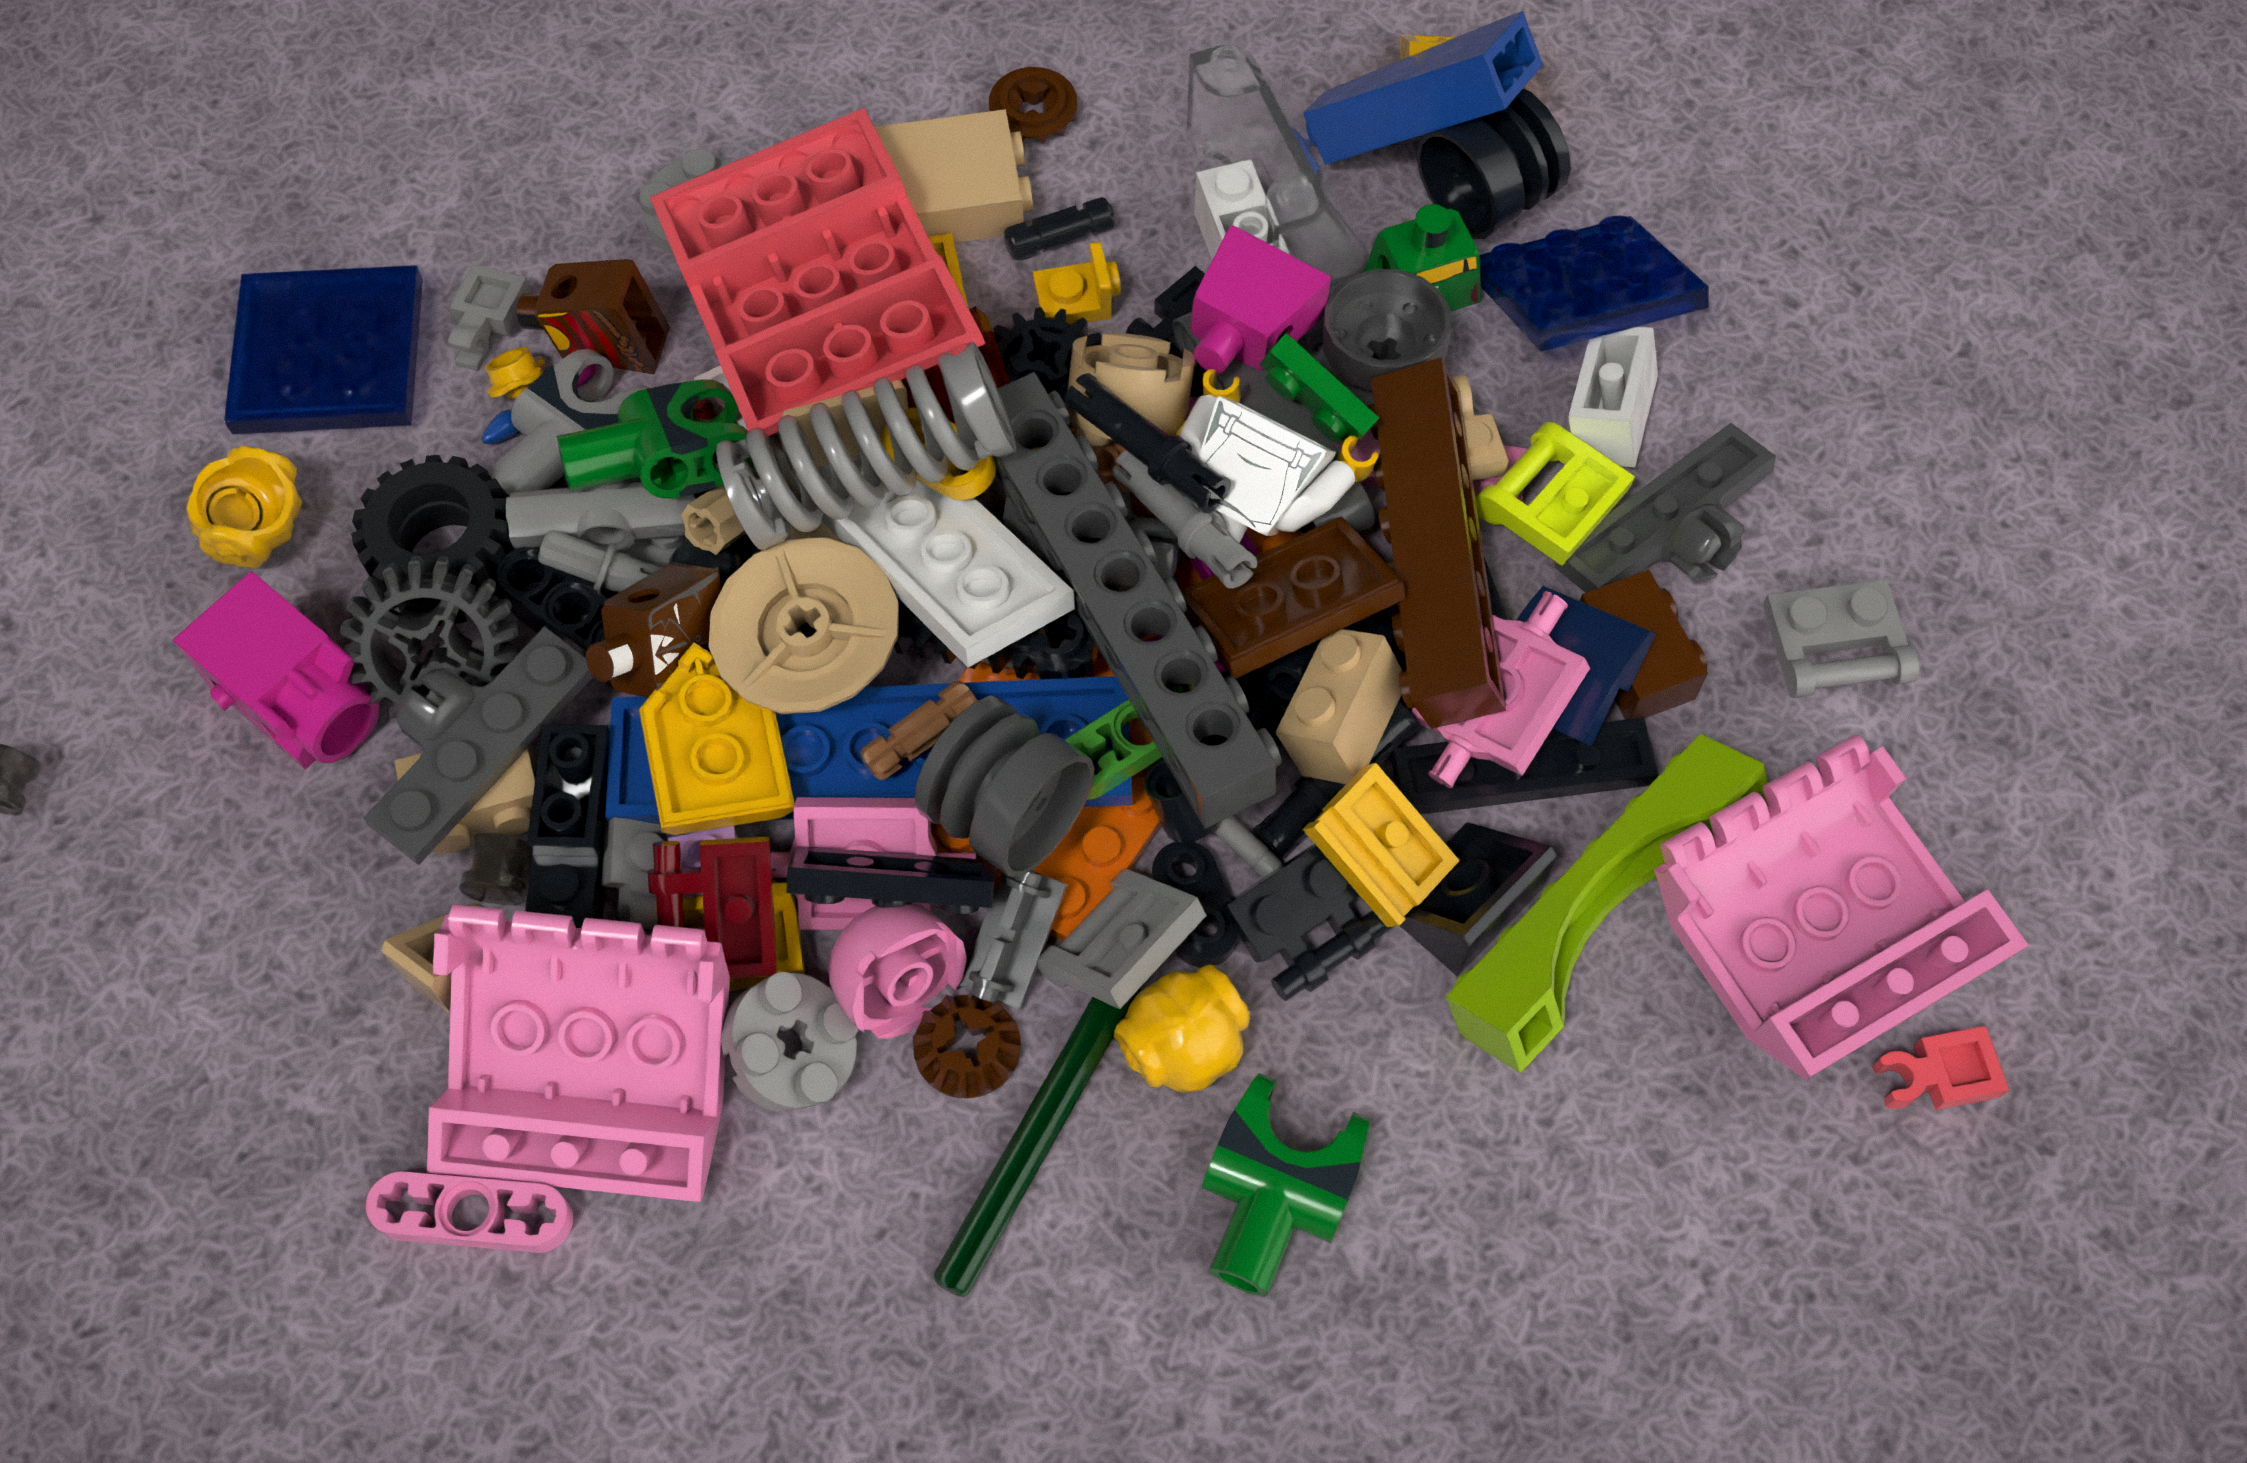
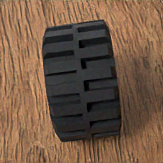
[351,455,515,626]

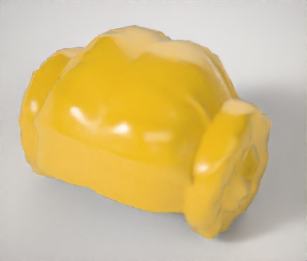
[186,445,302,569]
[1114,964,1250,1093]

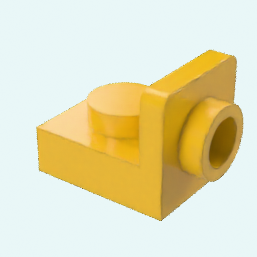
[1033,241,1121,325]

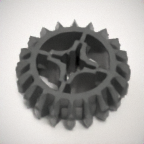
[340,555,520,719]

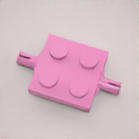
[1410,591,1590,789]
[771,797,977,930]

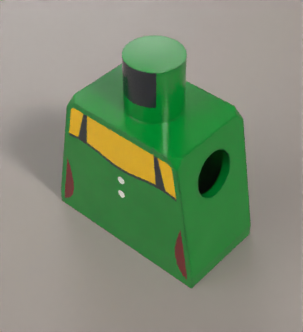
[1363,204,1481,311]

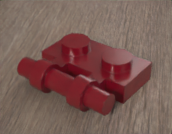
[647,837,778,978]

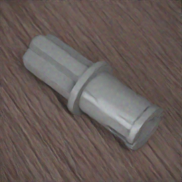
[538,530,661,592]

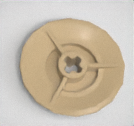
[709,537,899,714]

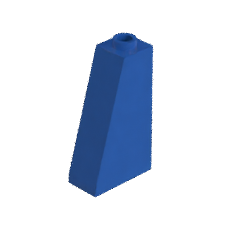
[1303,11,1543,165]

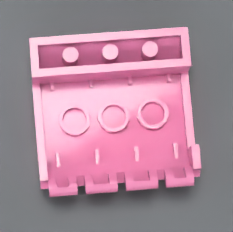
[1654,735,2029,1080]
[427,904,730,1202]

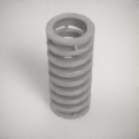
[716,342,1017,550]

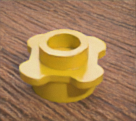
[485,347,545,399]

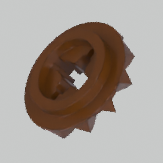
[989,67,1077,144]
[913,993,1021,1099]

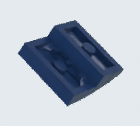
[1516,586,1656,746]

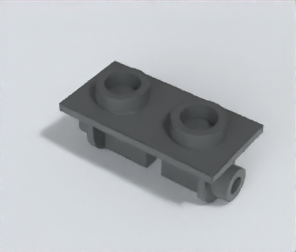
[959,871,1068,1010]

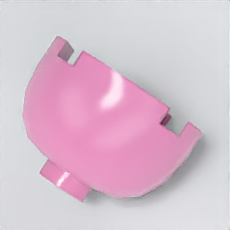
[828,904,967,1039]

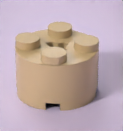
[1066,333,1195,446]

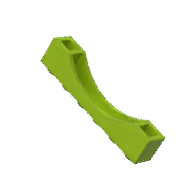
[1445,734,1768,1073]

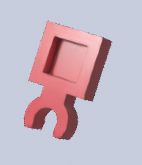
[1872,1026,2009,1110]

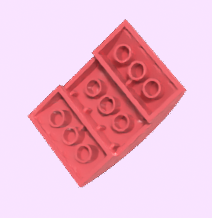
[650,108,985,437]

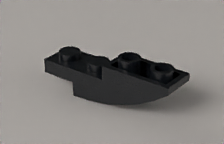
[525,724,610,928]

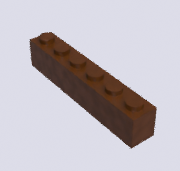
[1367,357,1506,729]

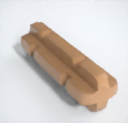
[860,681,977,780]

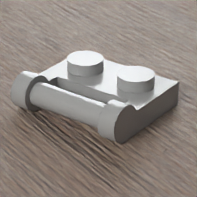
[1763,579,1920,698]
[1036,869,1207,1009]

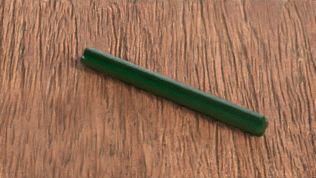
[934,985,1143,1297]

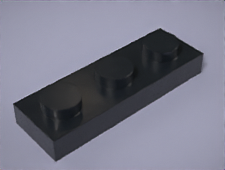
[787,846,997,914]

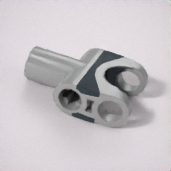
[487,349,649,498]

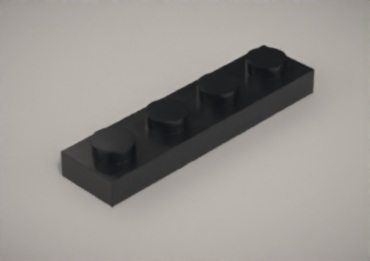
[1390,717,1659,815]

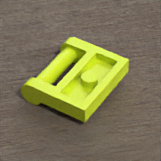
[1475,422,1635,566]

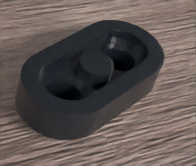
[1152,842,1237,968]

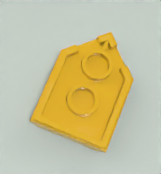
[639,643,795,835]

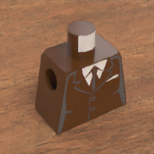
[586,562,721,698]

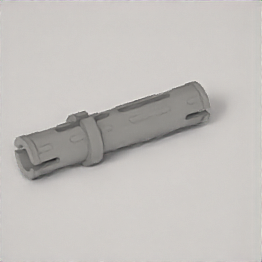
[1112,450,1257,589]

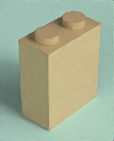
[875,109,1033,243]

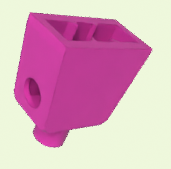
[1190,225,1332,374]

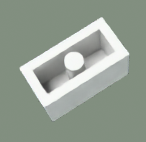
[1568,324,1658,467]

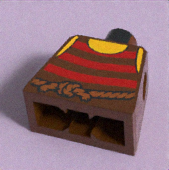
[517,259,670,374]

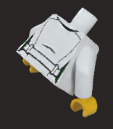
[1180,369,1378,543]

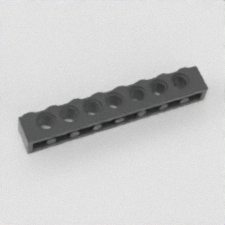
[993,372,1282,829]

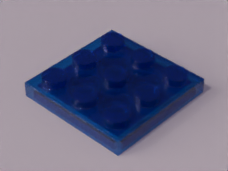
[1479,215,1709,352]
[224,265,423,435]

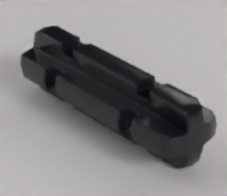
[1004,197,1115,260]

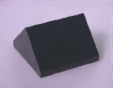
[1400,822,1557,977]

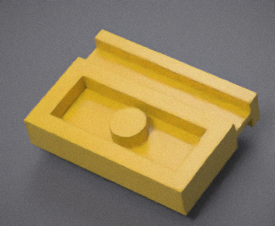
[1303,763,1460,927]

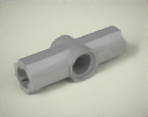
[506,479,701,552]

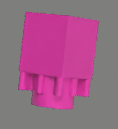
[173,571,380,770]

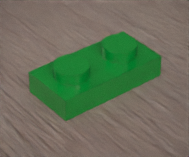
[1259,333,1379,443]

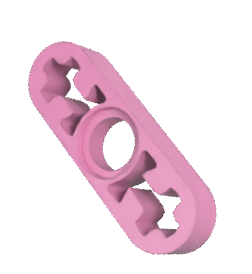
[366,1171,573,1253]

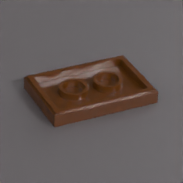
[1181,517,1406,679]

